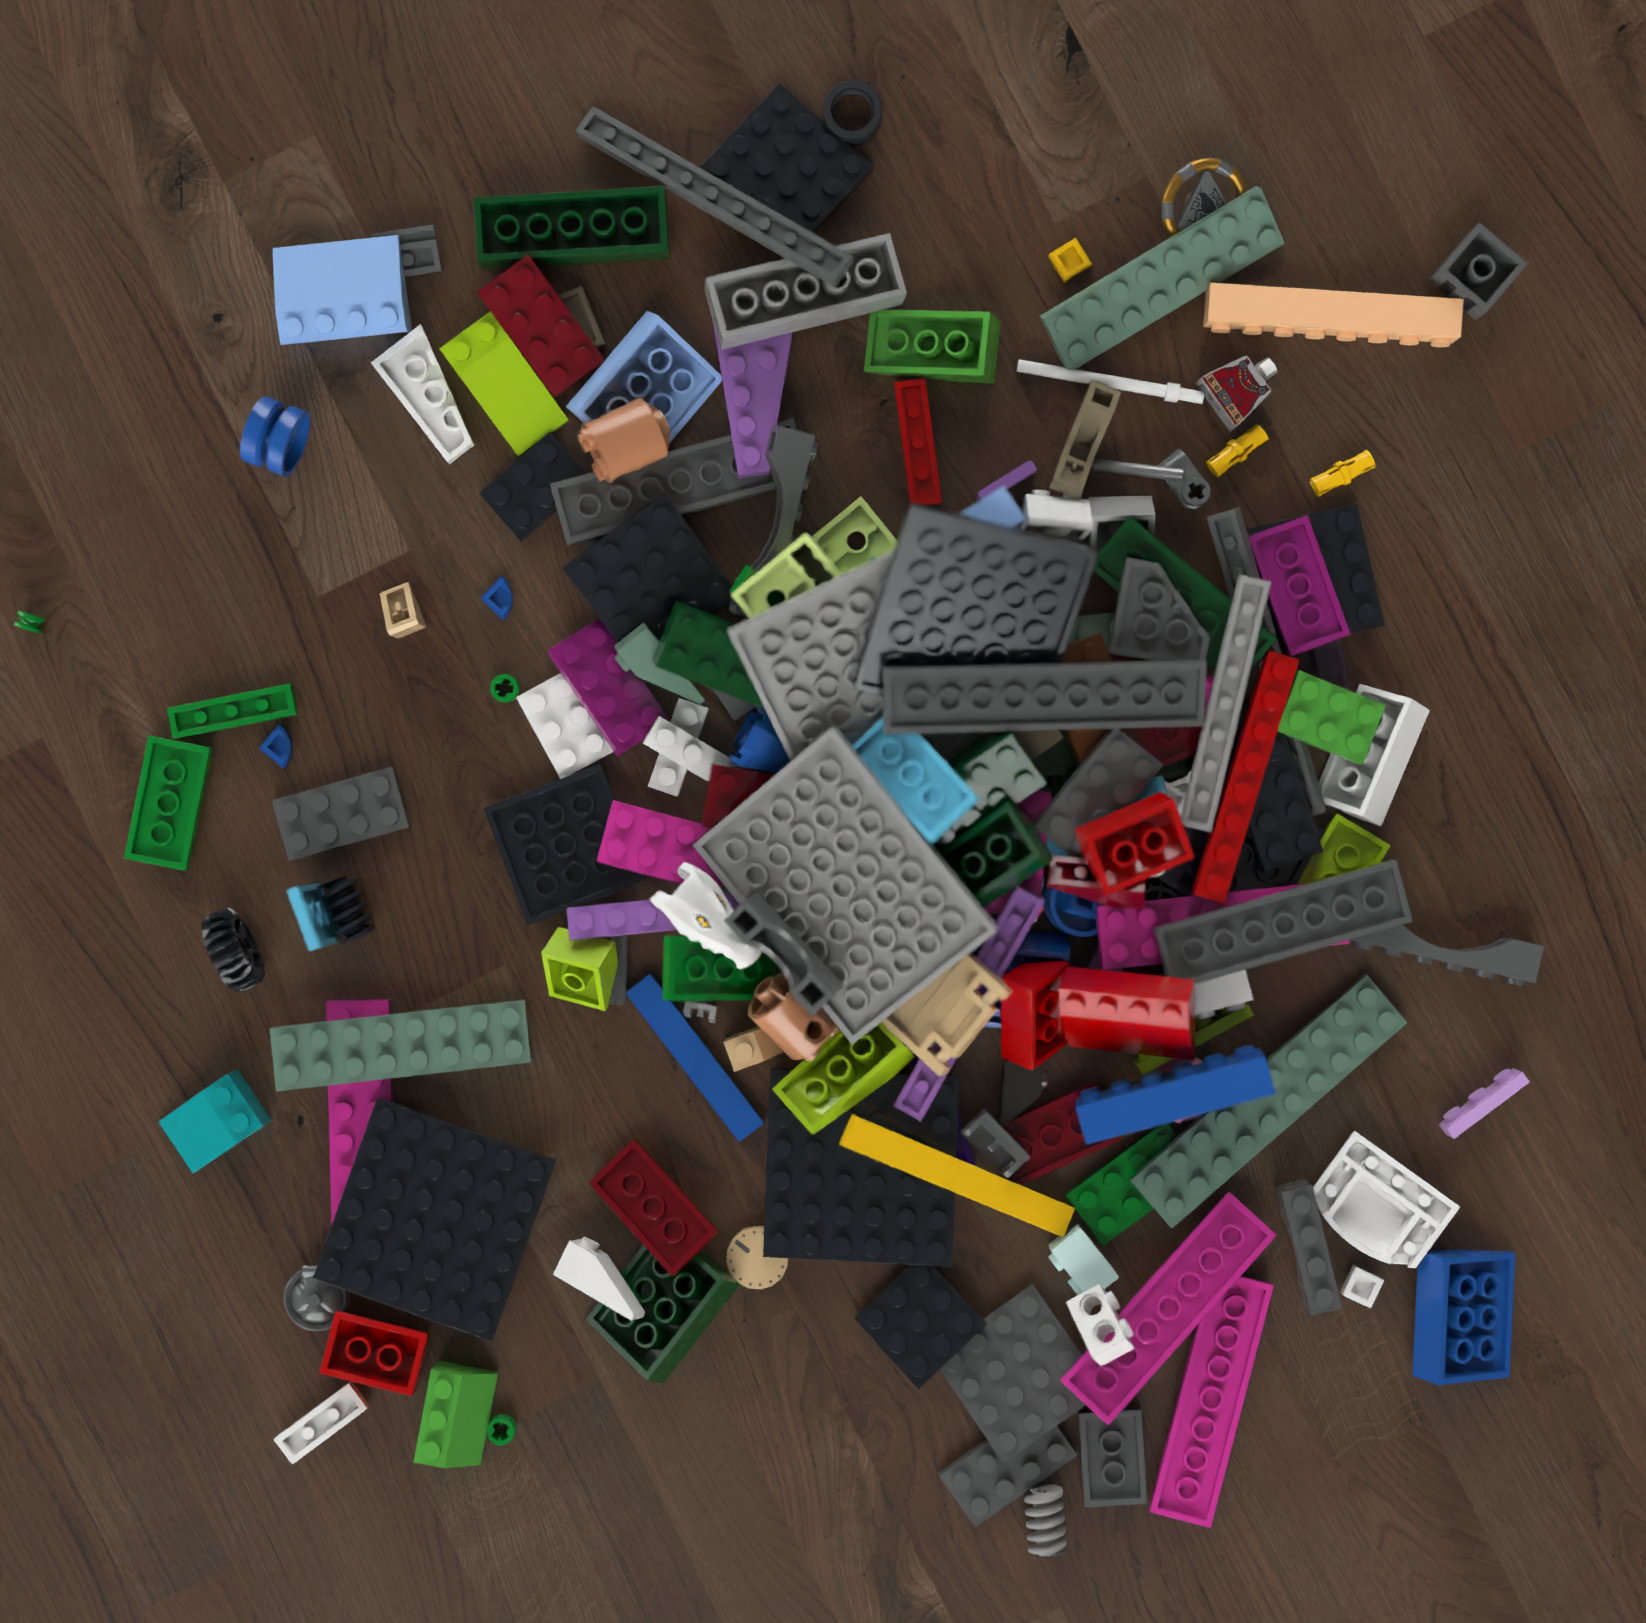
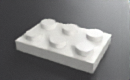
[516,673,614,779]

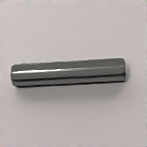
[609,935,629,1005]

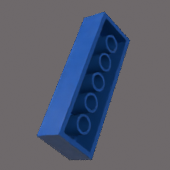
[1076,1045,1276,1145]

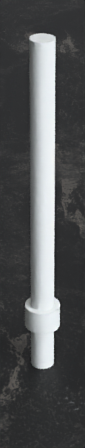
[1017,359,1205,404]

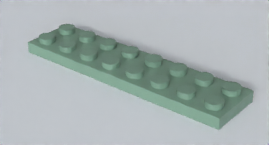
[1039,186,1285,370]
[269,999,531,1091]

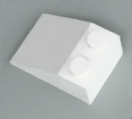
[1020,490,1094,541]

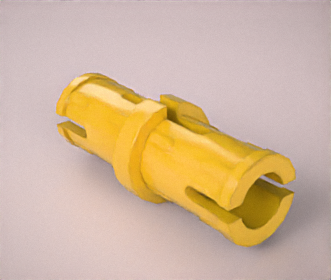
[1206,424,1268,478]
[1309,450,1375,497]

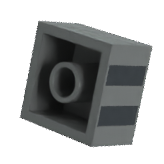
[1428,223,1528,320]

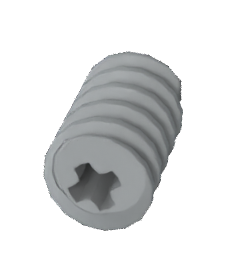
[1024,1484,1067,1556]

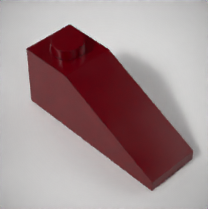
[1047,855,1147,910]

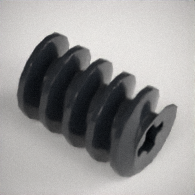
[317,876,376,945]

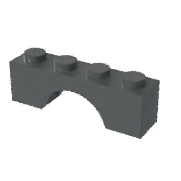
[724,892,844,1016]
[1274,1179,1342,1316]

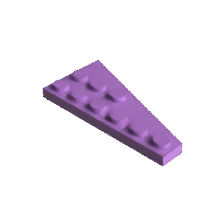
[713,323,793,479]

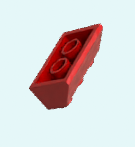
[1074,792,1194,896]
[1000,961,1070,1071]
[320,1310,429,1396]

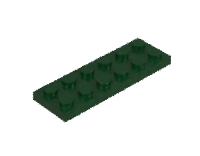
[1093,516,1277,671]

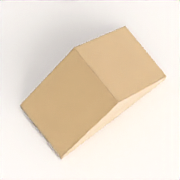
[379,582,427,638]

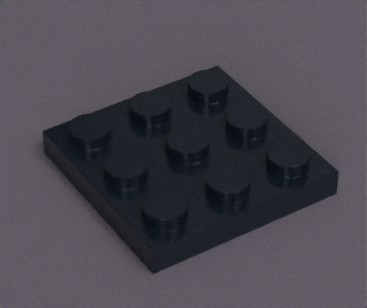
[855,1265,988,1390]

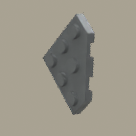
[1108,558,1210,661]

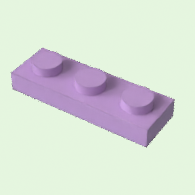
[1438,1068,1530,1139]

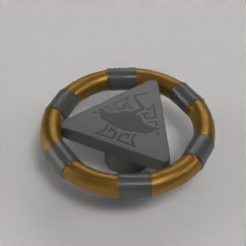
[1161,158,1247,237]

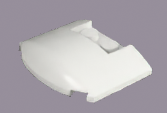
[1313,1131,1460,1268]

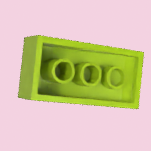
[439,311,569,457]
[772,1022,914,1135]

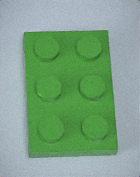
[1277,670,1386,764]

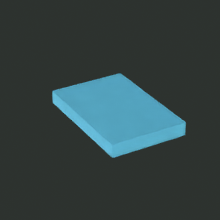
[286,883,341,951]

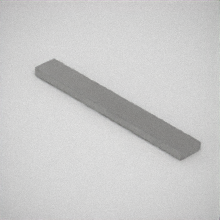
[1180,574,1271,832]

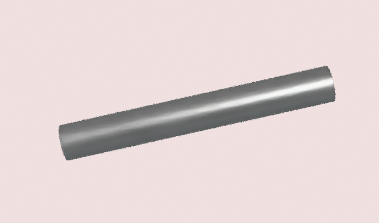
[1091,459,1186,481]

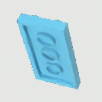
[852,716,980,844]

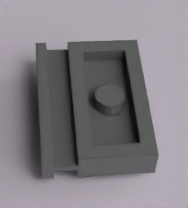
[371,224,443,277]

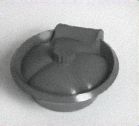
[283,1264,350,1332]

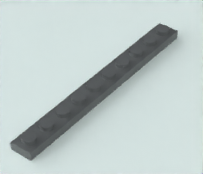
[575,106,853,287]
[1207,507,1326,815]

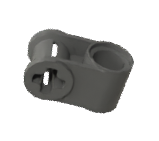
[1157,449,1211,510]

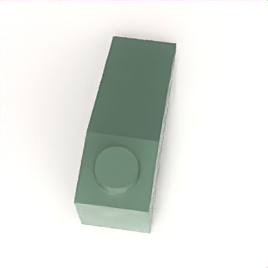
[614,622,705,705]

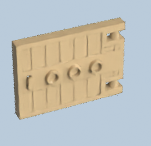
[882,952,1013,1076]

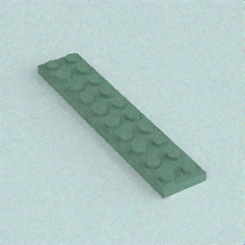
[1129,974,1407,1228]

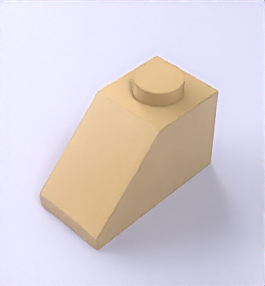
[724,1026,784,1072]

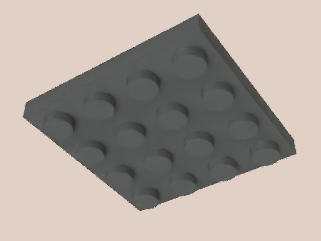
[940,1283,1085,1463]

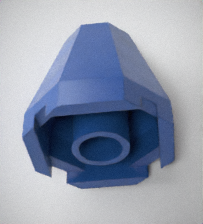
[728,705,791,773]

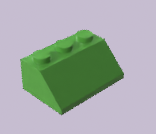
[414,1360,499,1468]

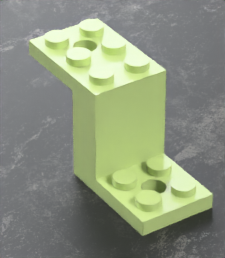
[731,496,897,618]

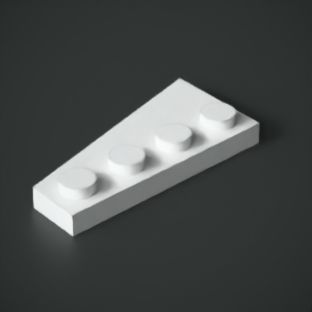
[371,324,474,464]

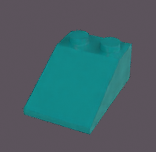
[159,1069,272,1174]

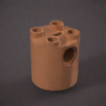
[577,398,670,483]
[748,972,839,1062]

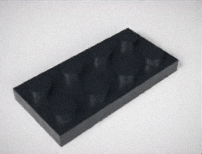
[1227,733,1324,872]

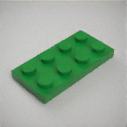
[124,735,213,871]
[662,936,779,1001]
[1065,1123,1177,1246]

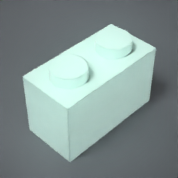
[1048,1222,1119,1295]

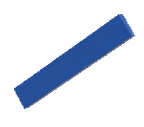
[626,973,764,1142]

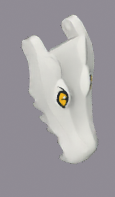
[651,862,762,969]

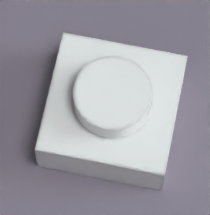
[1340,1264,1384,1308]

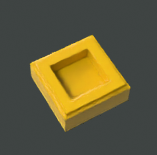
[1048,238,1092,283]

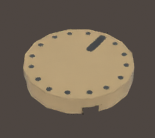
[726,1226,788,1290]

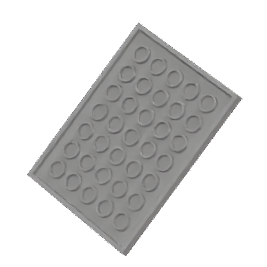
[727,550,989,762]
[693,726,999,1044]

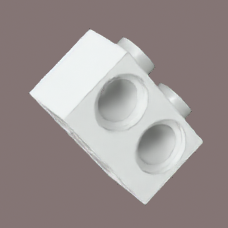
[1066,1284,1135,1366]

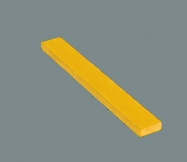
[839,1115,1075,1238]

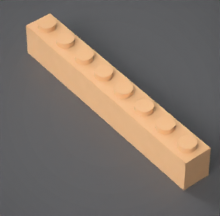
[1203,283,1463,347]

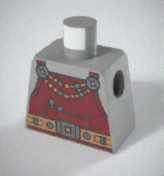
[1196,356,1278,432]

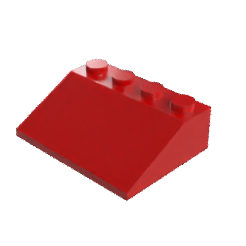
[1059,967,1195,1060]

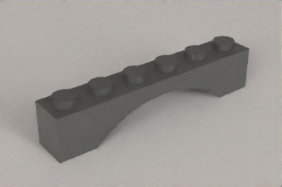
[728,424,817,617]
[1350,924,1544,987]

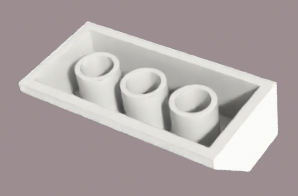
[1318,684,1430,826]

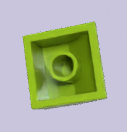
[541,927,618,1011]

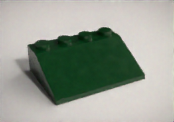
[586,1245,740,1383]

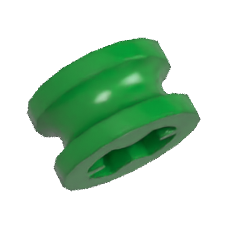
[13,610,46,634]
[490,674,520,703]
[487,1413,517,1445]

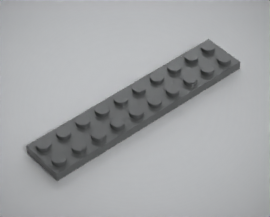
[883,660,1207,734]

